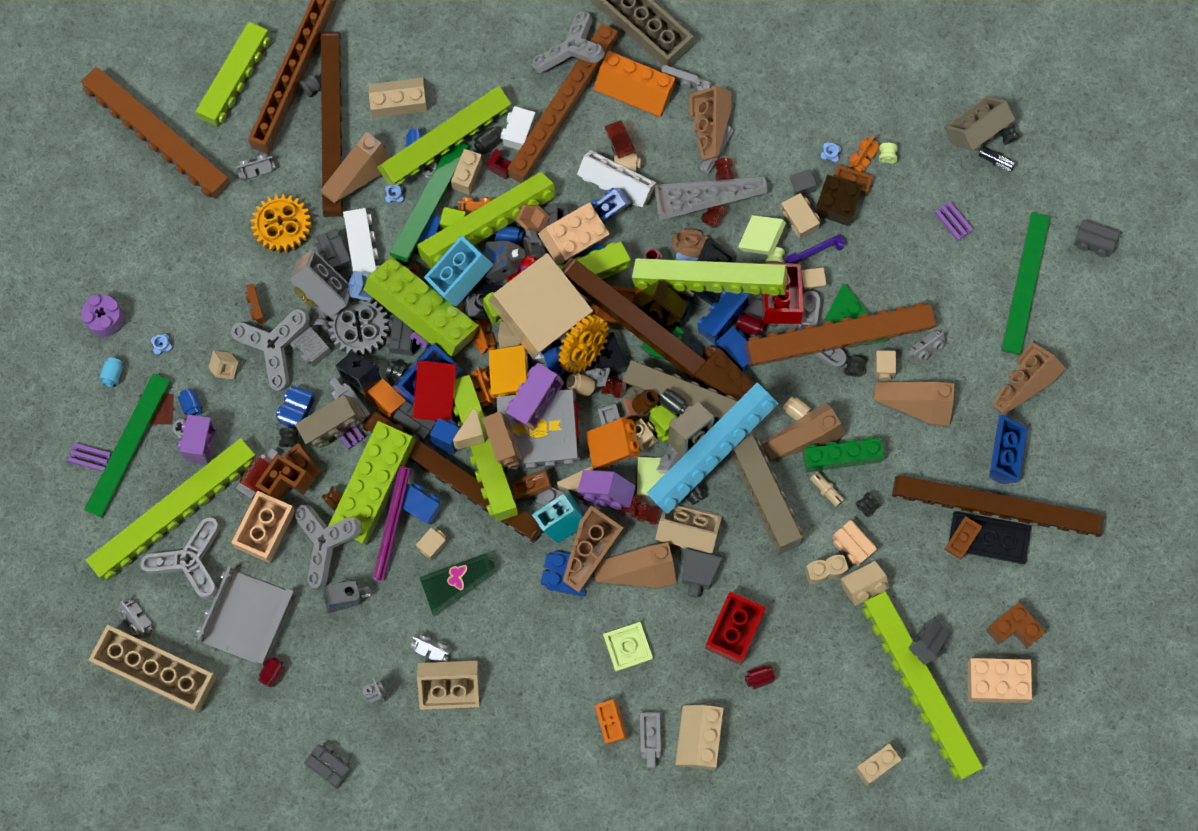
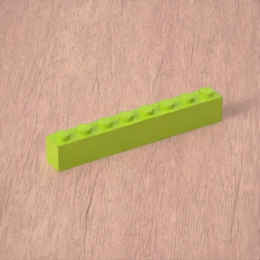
[377,86,511,186]
[417,172,556,269]
[483,241,631,325]
[632,258,788,296]
[452,375,518,522]

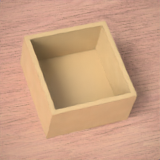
[488,253,593,359]

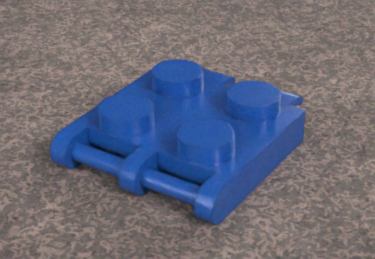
[540,551,589,597]

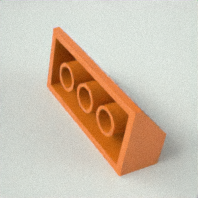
[593,51,675,117]

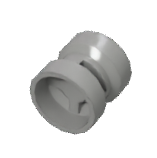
[310,307,329,330]

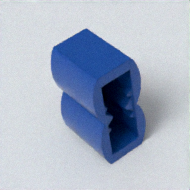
[276,385,315,429]

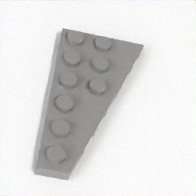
[654,177,767,220]

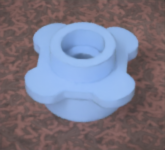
[821,143,841,162]
[385,184,404,203]
[151,334,172,354]

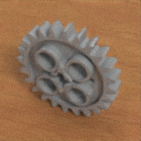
[328,298,390,357]

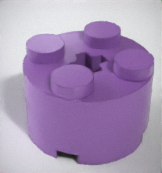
[81,295,124,337]

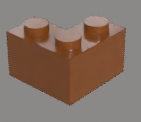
[255,454,315,500]
[986,602,1046,649]

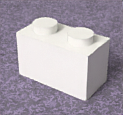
[501,106,536,150]

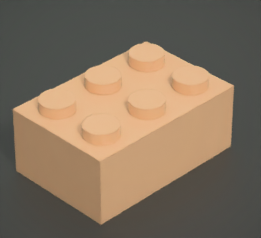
[538,202,609,265]
[231,491,296,563]
[967,658,1032,703]

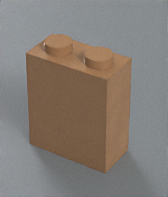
[482,411,524,469]

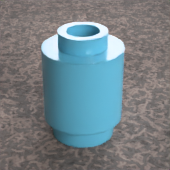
[99,357,123,387]

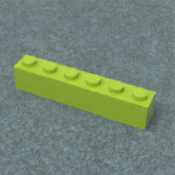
[195,21,271,127]

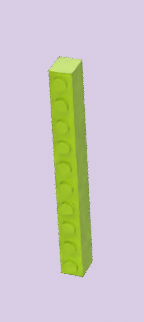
[86,438,258,581]
[862,591,983,781]

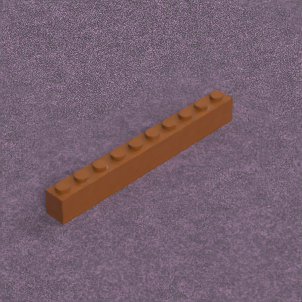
[248,0,337,154]
[507,23,618,183]
[81,66,231,199]
[744,302,936,367]

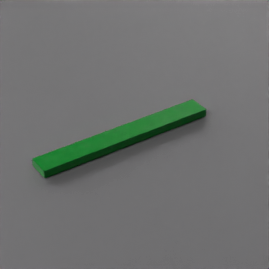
[390,143,469,262]
[1001,212,1050,355]
[84,373,171,518]

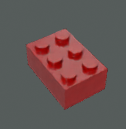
[762,263,803,324]
[705,591,766,665]

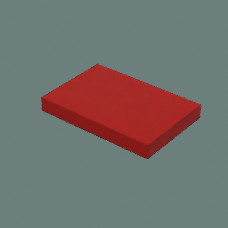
[412,360,456,422]

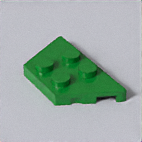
[825,283,889,348]

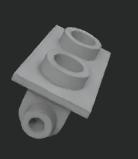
[236,154,276,180]
[907,330,946,365]
[575,368,610,387]
[118,598,153,639]
[410,633,453,662]
[363,678,387,703]

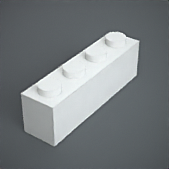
[577,150,656,207]
[343,208,380,274]

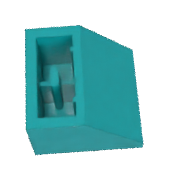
[532,490,585,543]

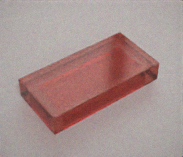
[604,120,635,159]

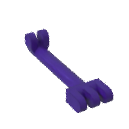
[784,234,845,264]

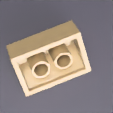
[369,78,427,118]
[655,504,722,554]
[417,661,479,710]
[675,705,723,771]

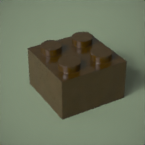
[815,175,863,226]
[632,280,687,328]

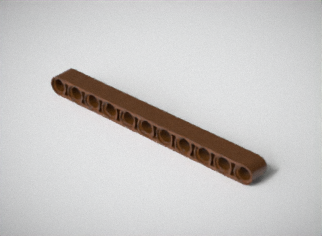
[321,31,343,217]
[561,258,723,396]
[362,412,542,543]
[892,476,1105,537]

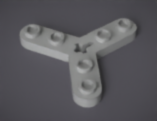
[532,12,605,73]
[784,291,846,369]
[231,309,309,391]
[295,505,361,589]
[140,517,220,600]

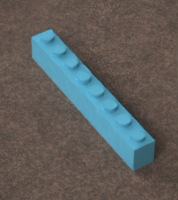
[647,383,779,514]

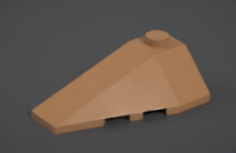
[689,85,731,161]
[320,132,390,203]
[992,342,1066,415]
[874,382,954,426]
[761,403,846,460]
[563,505,623,592]
[594,542,677,588]

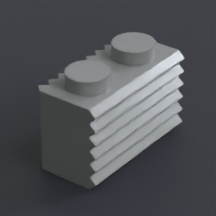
[289,324,331,367]

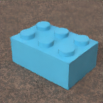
[424,235,494,307]

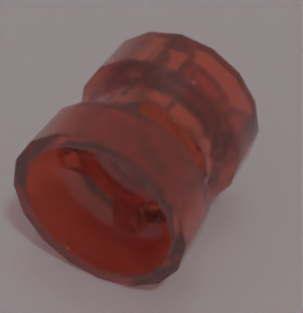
[714,158,734,180]
[700,205,726,228]
[601,376,622,399]
[619,494,642,518]
[637,502,660,525]

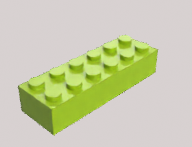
[364,256,479,358]
[328,421,417,545]

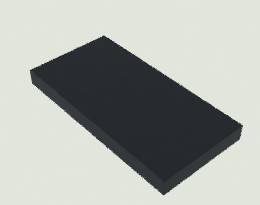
[949,512,1031,565]

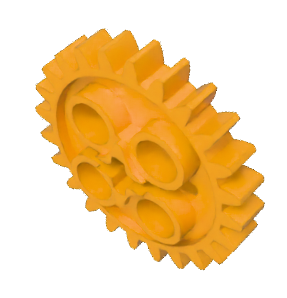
[250,194,312,253]
[558,314,609,374]

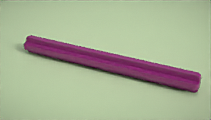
[373,466,410,581]

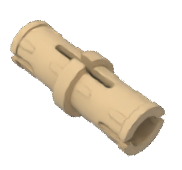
[809,471,845,508]

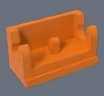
[364,377,406,421]
[594,699,628,744]

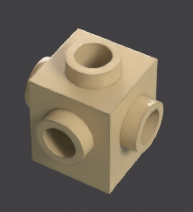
[634,419,658,452]

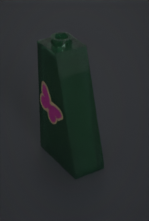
[420,553,496,617]

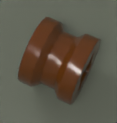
[321,486,342,510]

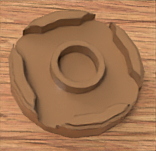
[672,229,708,257]

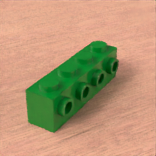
[802,437,884,473]

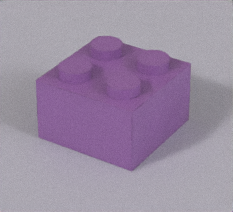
[178,415,217,465]
[577,470,635,510]

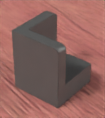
[789,169,817,196]

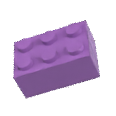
[506,363,564,431]

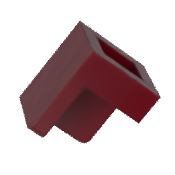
[486,148,511,179]

